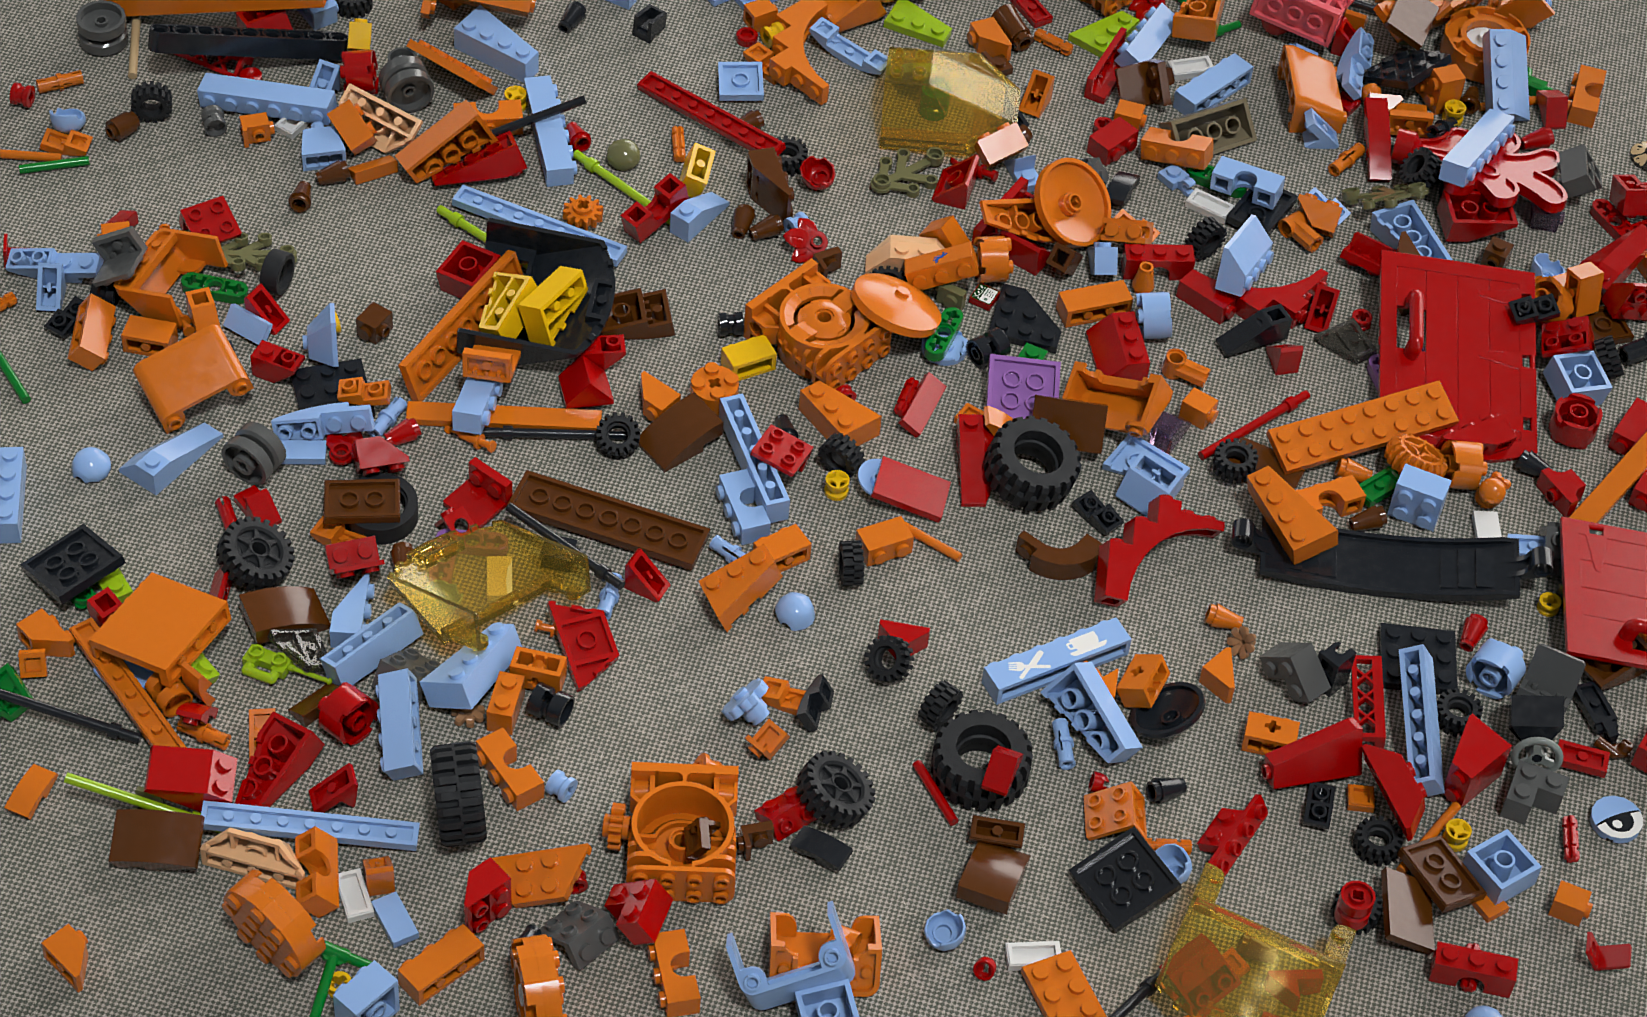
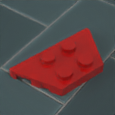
[547,600,619,692]

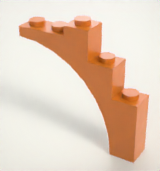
[768,0,829,105]

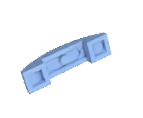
[809,17,893,75]

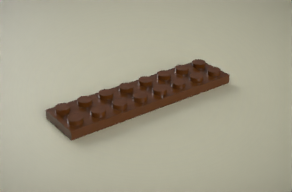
[507,470,711,570]

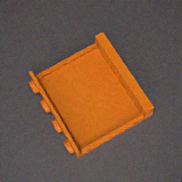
[89,572,231,688]

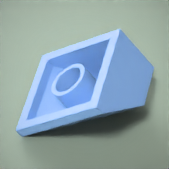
[302,303,339,367]

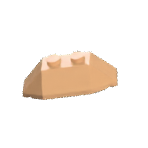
[338,83,423,154]
[865,235,957,282]
[200,828,305,890]

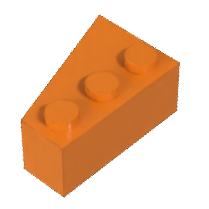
[799,380,882,446]
[698,544,783,632]

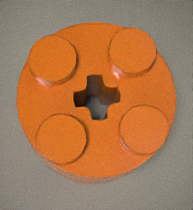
[973,236,1014,283]
[1522,276,1574,327]
[690,362,739,417]
[1440,440,1488,490]

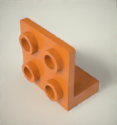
[1389,103,1434,138]
[462,345,521,383]
[1084,781,1147,841]

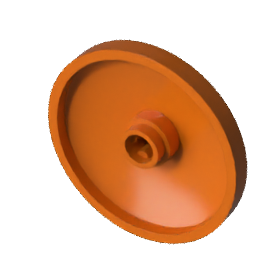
[1034,158,1111,248]
[851,273,941,338]

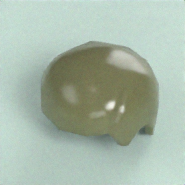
[606,139,640,171]

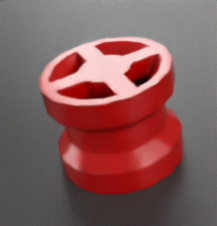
[9,82,35,108]

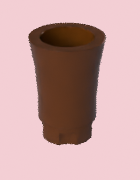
[991,4,1034,52]

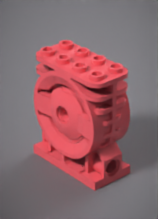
[1249,0,1355,48]

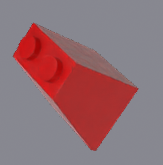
[1443,713,1512,808]

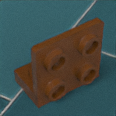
[1115,58,1172,106]

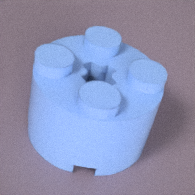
[1136,292,1172,340]
[1466,638,1526,699]

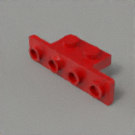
[1197,794,1268,884]

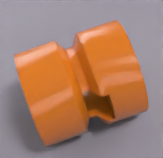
[145,672,193,718]

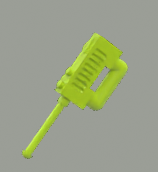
[241,644,332,685]

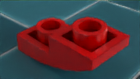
[176,701,218,727]

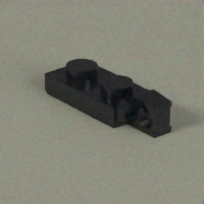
[1573,681,1620,744]

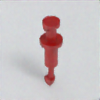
[950,157,999,182]

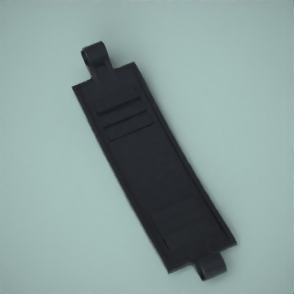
[1231,515,1553,601]

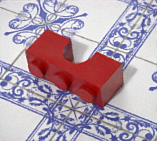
[620,173,689,243]
[1121,244,1195,280]
[1428,941,1519,998]

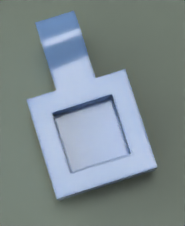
[1157,165,1196,197]

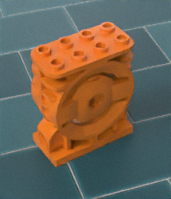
[743,258,893,390]
[626,762,739,904]

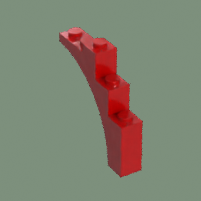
[1176,268,1329,329]
[1608,397,1647,513]
[1094,494,1225,608]

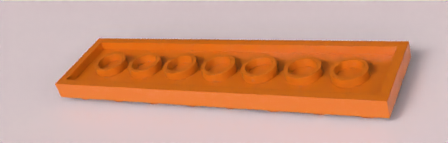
[398,250,523,402]
[1266,380,1459,475]

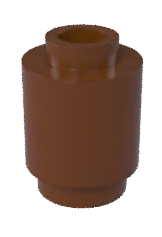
[105,111,140,141]

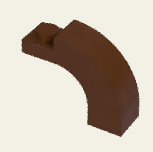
[1015,531,1103,580]

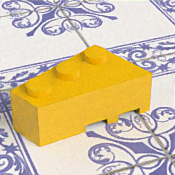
[518,266,588,346]
[479,272,538,339]

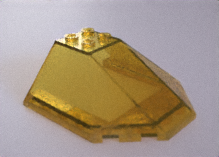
[880,47,1021,156]

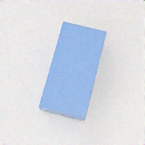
[223,304,273,345]
[281,440,327,465]
[371,892,419,948]

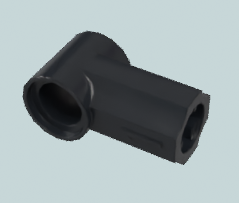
[1617,332,1647,366]

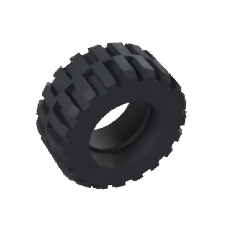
[983,416,1082,511]
[930,709,1033,811]
[430,741,487,847]

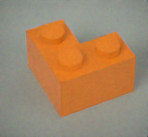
[1414,64,1466,115]
[1552,262,1604,317]

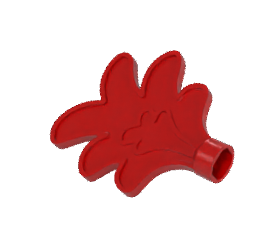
[1391,127,1568,213]

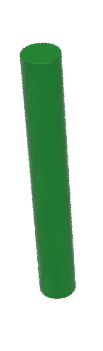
[19,156,90,174]
[0,350,31,404]

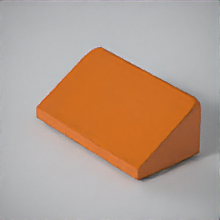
[348,155,398,185]

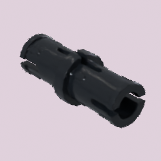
[1426,117,1458,138]

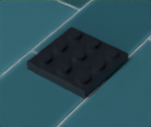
[1363,47,1452,90]
[290,358,375,418]
[20,524,126,605]
[1379,623,1458,695]
[1069,826,1182,933]

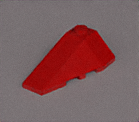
[431,131,528,186]
[1579,224,1647,299]
[956,414,994,507]
[235,711,325,807]

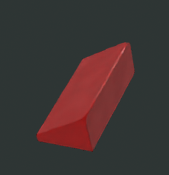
[209,565,233,601]

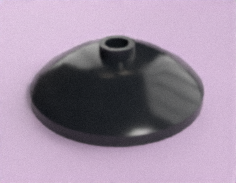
[1130,682,1206,739]

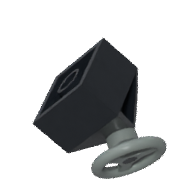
[1509,695,1564,772]

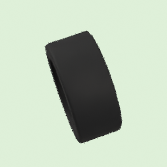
[259,249,295,296]

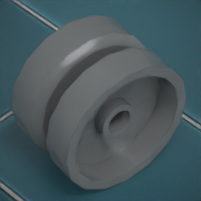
[76,0,129,56]
[378,55,435,113]
[221,422,286,486]

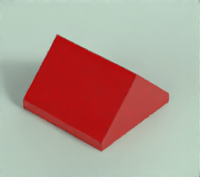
[932,154,979,210]
[1000,230,1051,276]
[558,355,614,409]

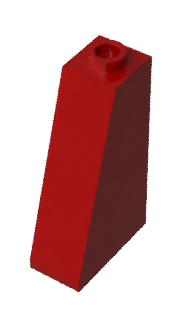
[1261,717,1363,789]

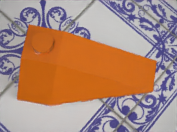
[979,198,1057,243]

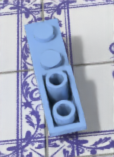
[1336,27,1374,100]
[5,248,104,283]
[271,402,375,440]

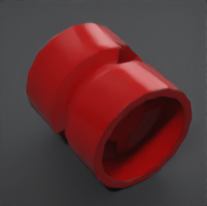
[1334,881,1376,930]

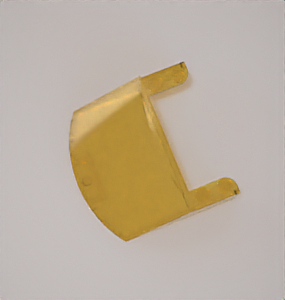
[387,520,591,651]
[1155,862,1356,1017]

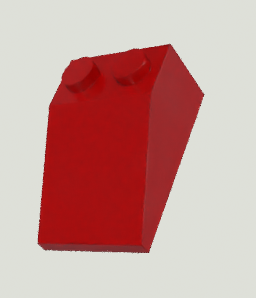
[1437,190,1518,242]
[144,745,238,812]

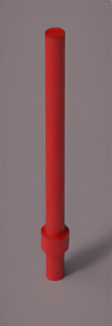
[1198,390,1310,460]

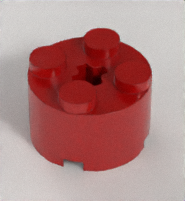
[340,49,379,94]
[1549,393,1603,450]
[318,682,379,745]

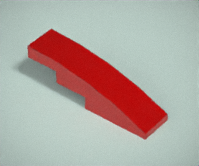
[1364,97,1392,182]

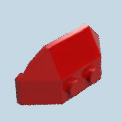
[1362,744,1427,841]

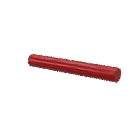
[912,760,959,826]

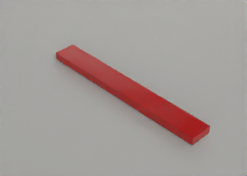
[637,71,786,156]

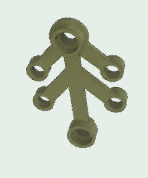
[870,147,944,198]
[1342,182,1429,210]
[221,232,297,272]

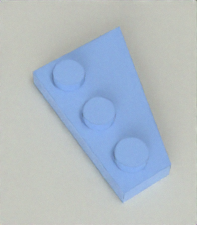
[1102,434,1190,479]

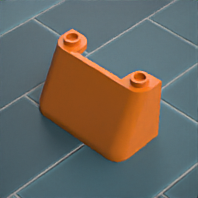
[823,0,887,33]
[1277,45,1347,133]
[133,325,254,434]
[1062,361,1173,438]
[769,912,882,997]

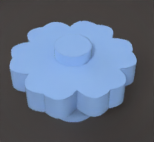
[721,678,770,726]

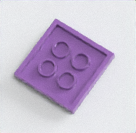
[986,354,1061,419]

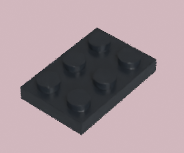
[1226,189,1298,236]

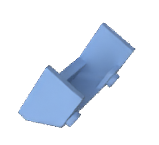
[726,901,855,1010]

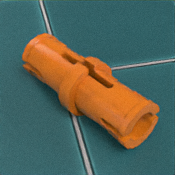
[36,70,84,94]
[1328,143,1366,177]
[176,718,231,751]

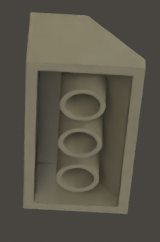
[1159,98,1257,155]

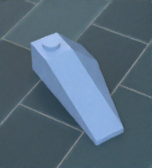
[119,422,223,495]

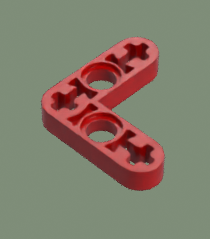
[1590,198,1647,240]

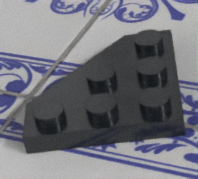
[989,284,1062,354]

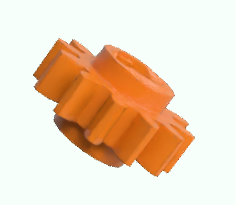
[563,194,603,231]
[602,802,631,851]

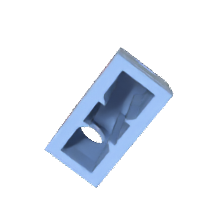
[302,121,346,171]

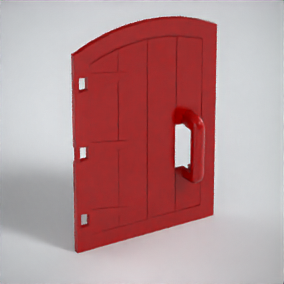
[1378,250,1537,463]
[1559,516,1647,670]

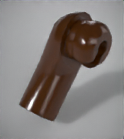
[1593,736,1633,759]

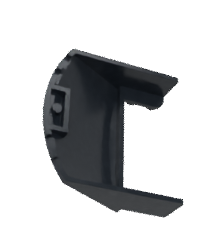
[456,218,616,366]

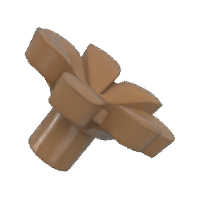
[1227,626,1256,659]
[451,704,486,728]

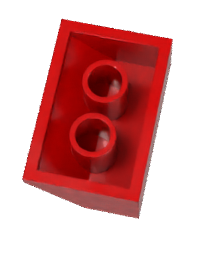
[1085,311,1150,381]

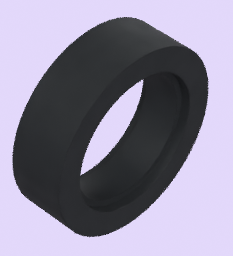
[345,473,418,545]

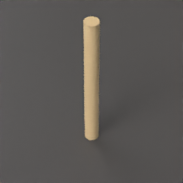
[128,16,141,79]

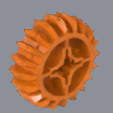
[1384,433,1449,477]

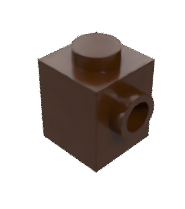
[1480,236,1514,268]
[1046,242,1084,276]
[356,302,393,345]

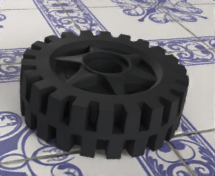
[216,516,295,590]
[796,750,876,828]

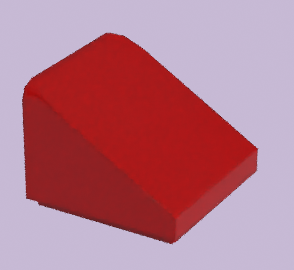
[106,210,139,227]

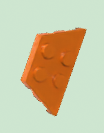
[492,843,592,908]

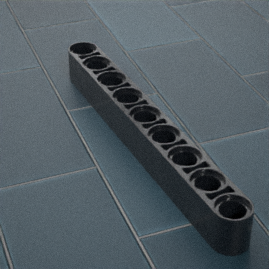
[148,24,348,61]

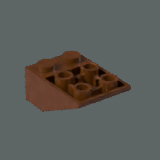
[745,147,794,223]

